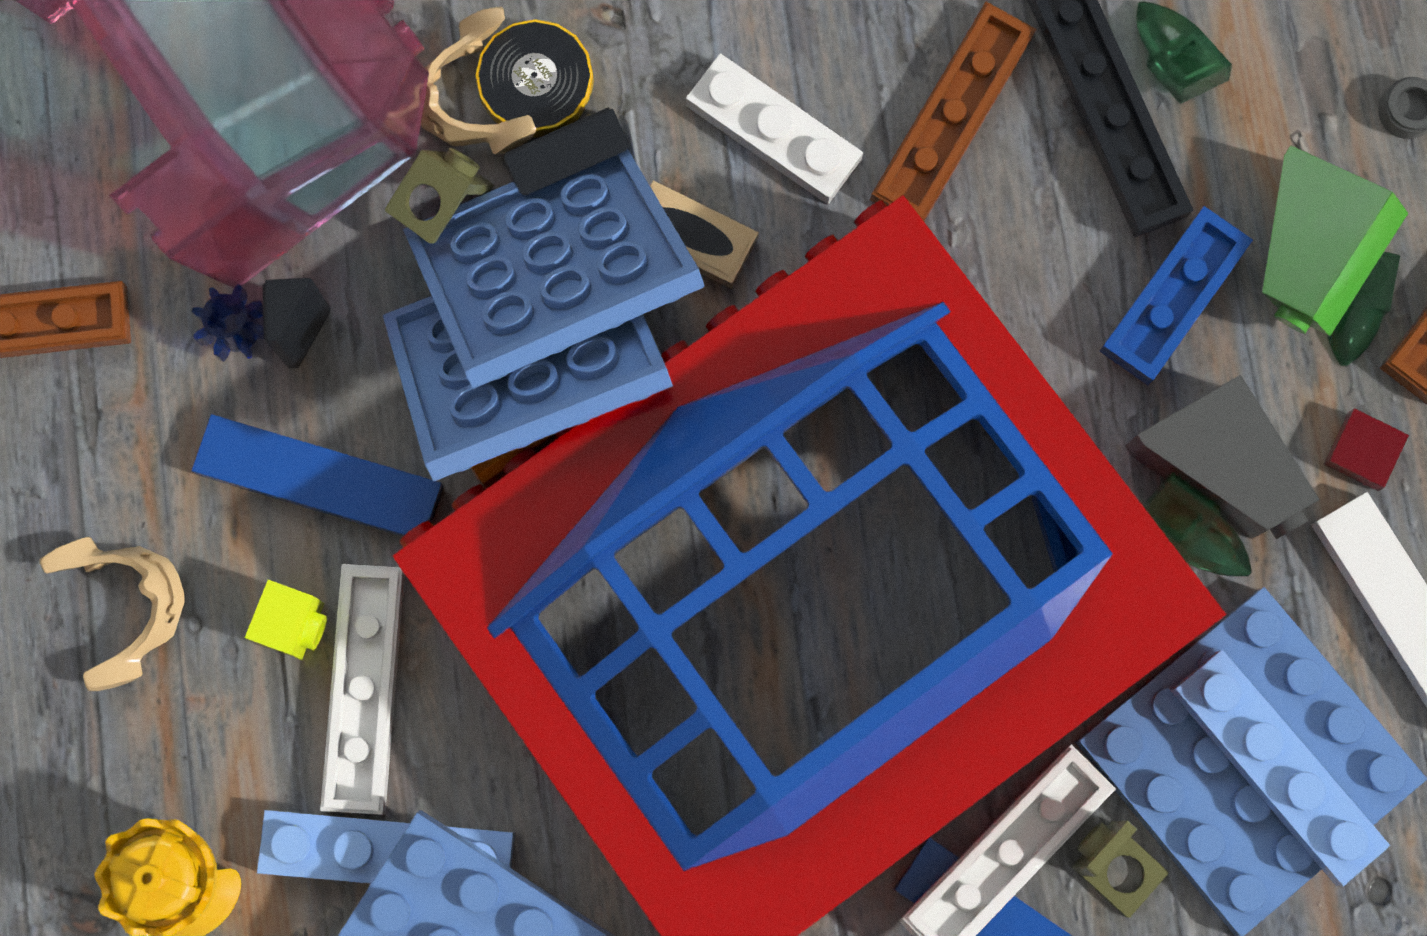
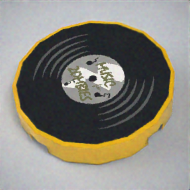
[476,19,594,138]

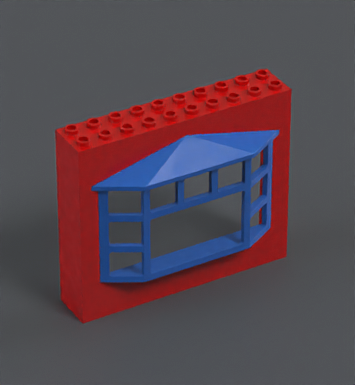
[392,195,1227,936]

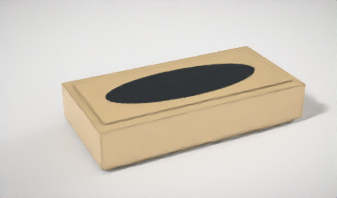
[650,180,759,289]

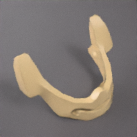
[411,7,536,154]
[40,537,185,691]

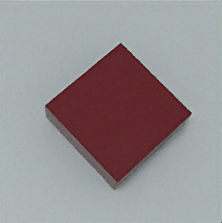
[1324,408,1409,491]

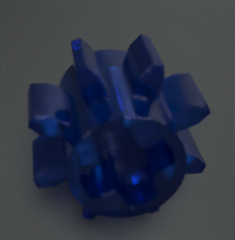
[191,284,264,362]

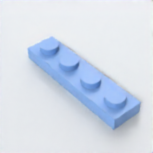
[1170,649,1390,886]
[257,810,515,884]

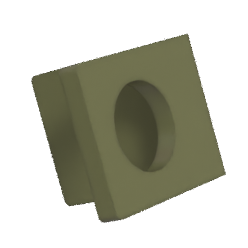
[385,148,494,244]
[1071,820,1168,918]

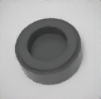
[1378,77,1427,139]

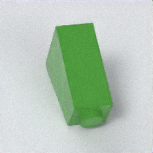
[1262,145,1408,336]

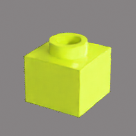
[245,580,327,660]

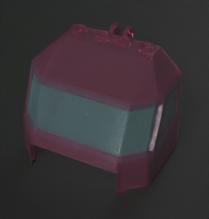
[15,0,429,290]

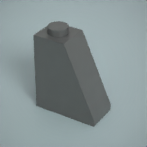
[1125,375,1320,539]

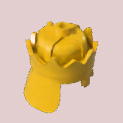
[95,818,241,936]

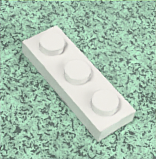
[686,53,863,205]

